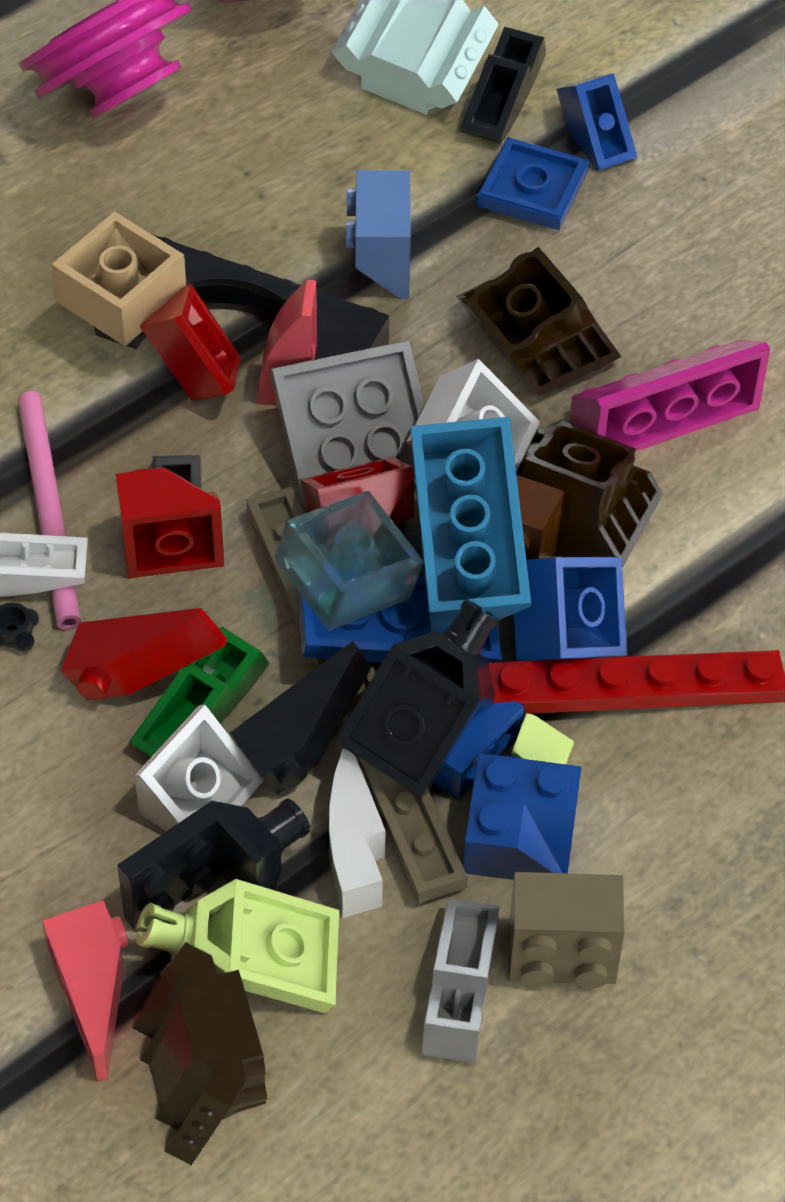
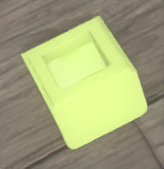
[511,713,574,764]

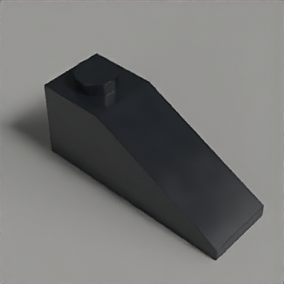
[230,641,371,795]

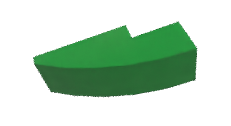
[129,626,270,758]

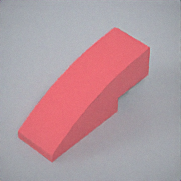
[257,280,317,406]

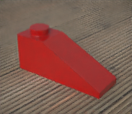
[60,608,227,700]

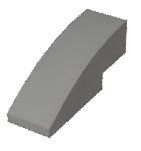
[422,898,500,1063]

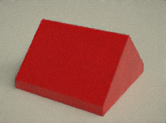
[140,283,241,401]

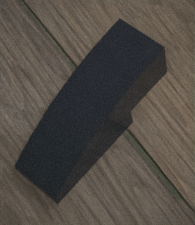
[460,26,546,143]

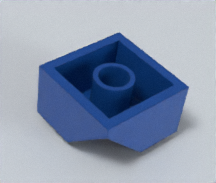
[514,557,627,661]
[463,753,582,880]

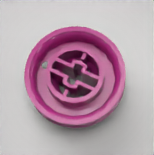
[18,0,192,119]

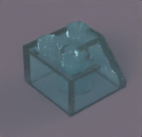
[275,491,424,631]

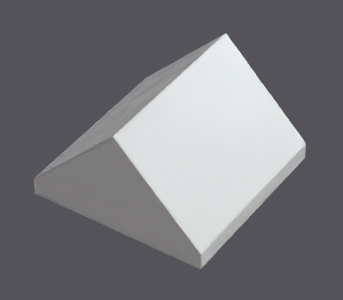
[134,705,264,831]

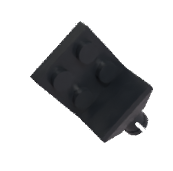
[335,599,500,797]
[117,798,310,932]

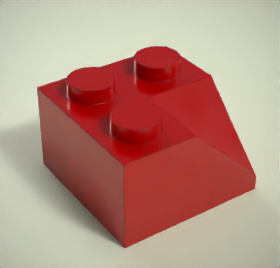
[300,457,414,552]
[115,468,225,579]

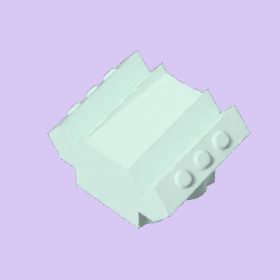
[331,0,499,115]

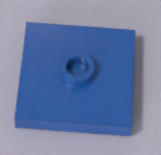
[477,137,589,231]

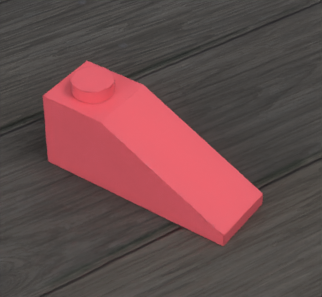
[42,900,129,1081]

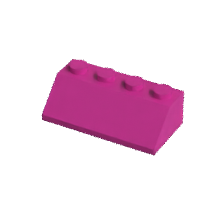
[569,340,771,451]

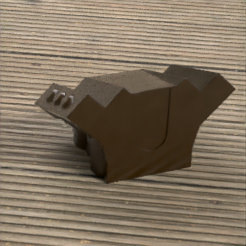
[456,246,622,396]
[516,420,663,568]
[132,942,267,1166]

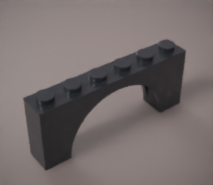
[94,234,389,360]

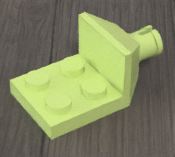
[136,879,339,1013]

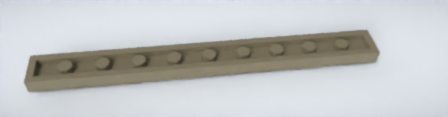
[246,486,468,904]

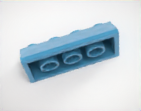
[411,417,531,632]

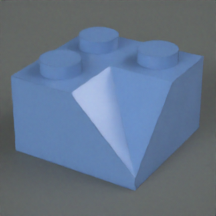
[346,170,411,299]

